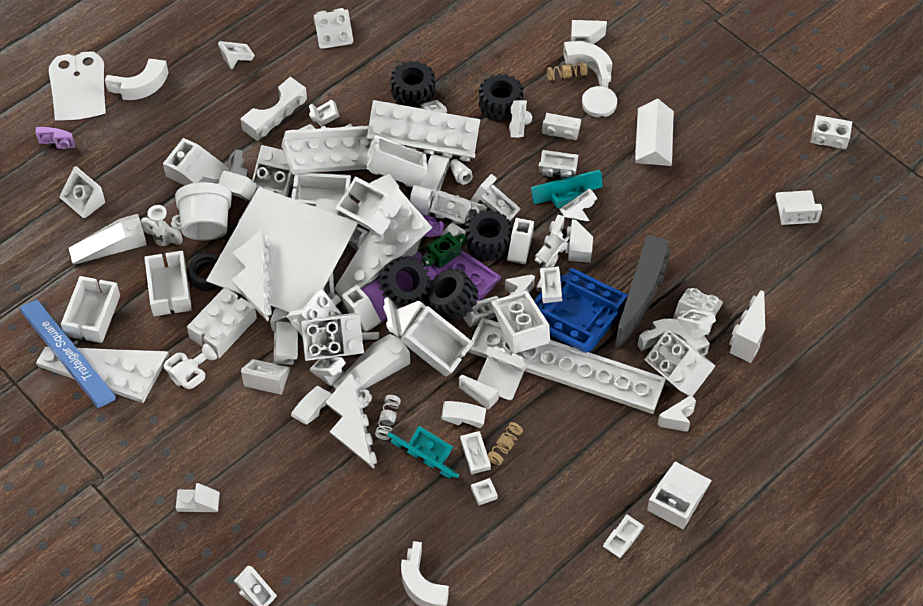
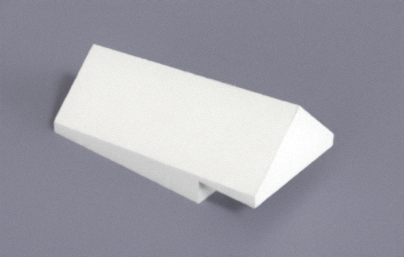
[635,99,674,166]

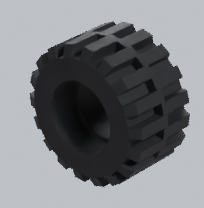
[391,60,435,108]
[479,73,524,121]
[465,210,513,261]
[378,256,431,307]
[425,268,479,321]

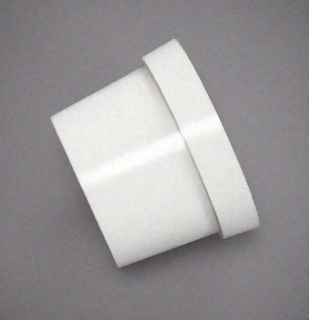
[175,182,232,241]

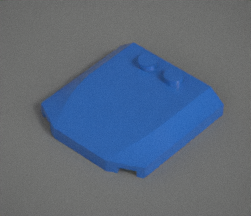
[534,268,628,353]

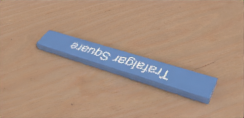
[20,300,115,408]

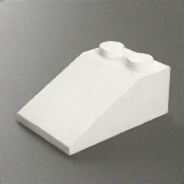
[491,290,550,354]

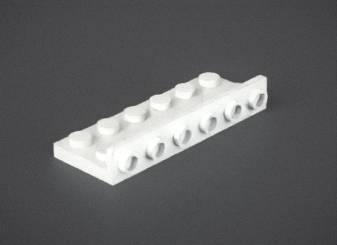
[366,100,480,162]
[282,126,371,174]

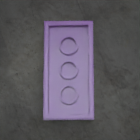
[423,249,501,302]
[361,252,437,323]

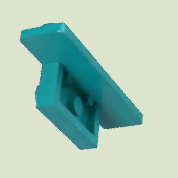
[531,170,603,208]
[387,426,460,479]

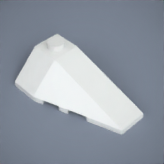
[69,214,147,265]
[333,334,410,390]

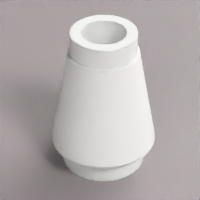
[449,159,473,185]

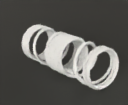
[375,395,401,440]

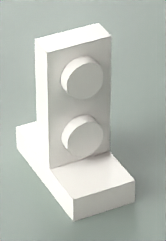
[471,174,520,221]

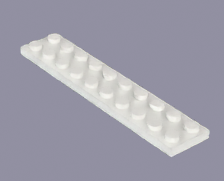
[468,317,666,414]

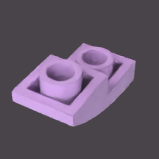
[36,127,75,149]

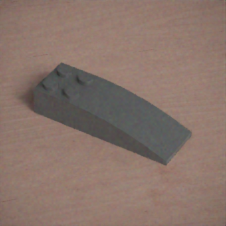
[615,235,671,349]

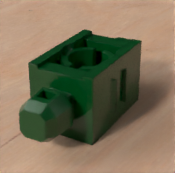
[421,232,467,268]

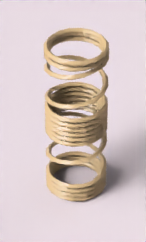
[547,62,587,81]
[488,422,523,465]

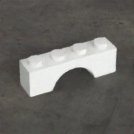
[240,77,307,141]

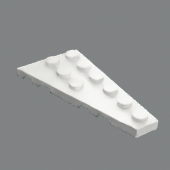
[334,187,432,298]
[36,347,169,403]

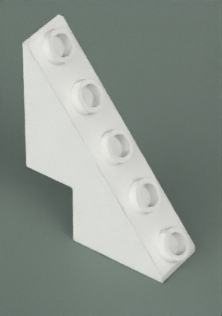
[231,230,272,321]
[326,374,377,469]

